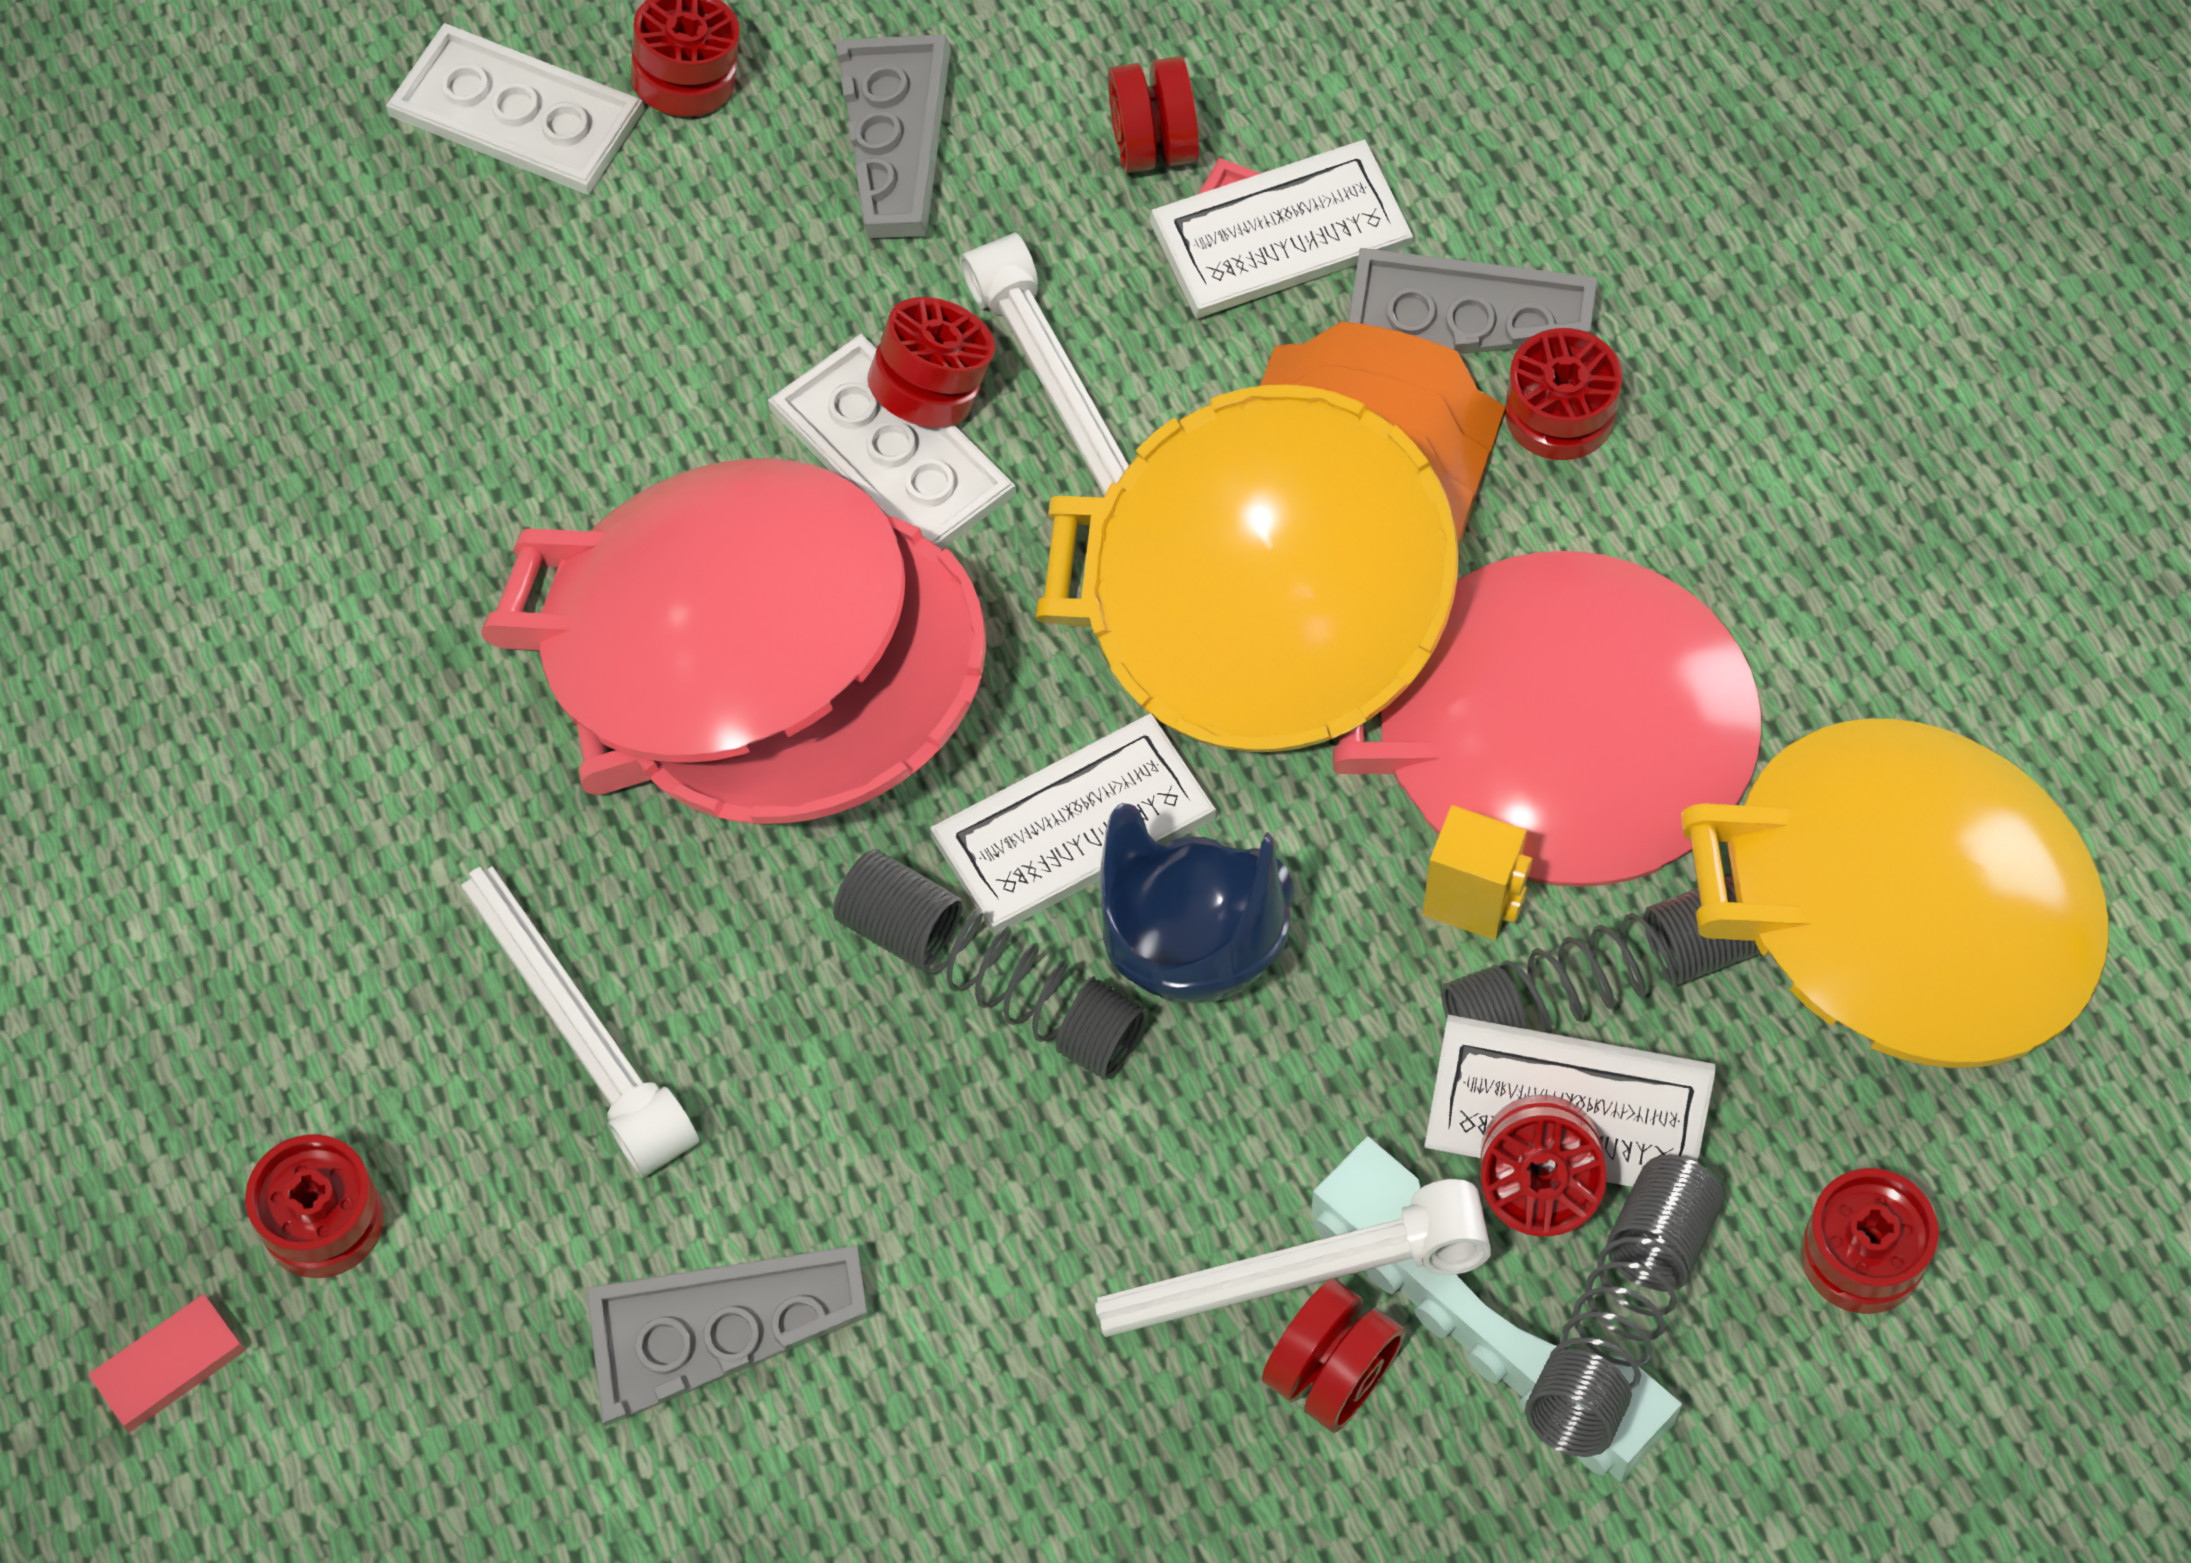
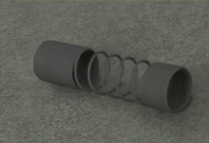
[832,849,1148,1080]
[1441,875,1761,1034]
[1524,1155,1724,1457]

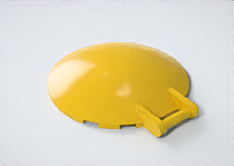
[1035,385,1458,752]
[1680,719,2108,1068]

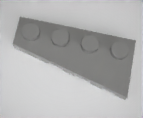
[835,34,951,238]
[1348,248,1597,354]
[586,1245,868,1427]

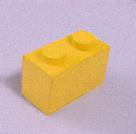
[1422,805,1533,941]

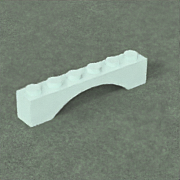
[1311,1136,1682,1482]

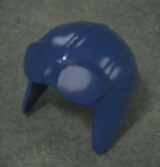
[1099,803,1295,1003]

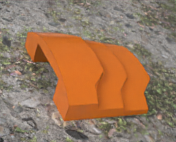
[1260,321,1506,550]

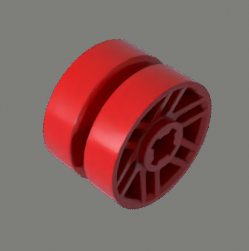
[630,0,740,116]
[1108,56,1199,174]
[867,297,995,428]
[1505,328,1622,460]
[1480,1095,1607,1237]
[245,1134,384,1278]
[1800,1168,1939,1314]
[1261,1278,1406,1433]

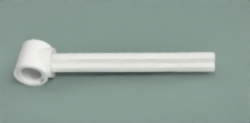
[959,232,1129,496]
[461,866,700,1178]
[1095,1179,1491,1337]

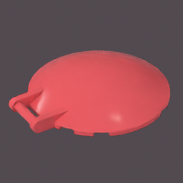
[481,458,905,762]
[576,515,986,824]
[1332,551,1761,887]

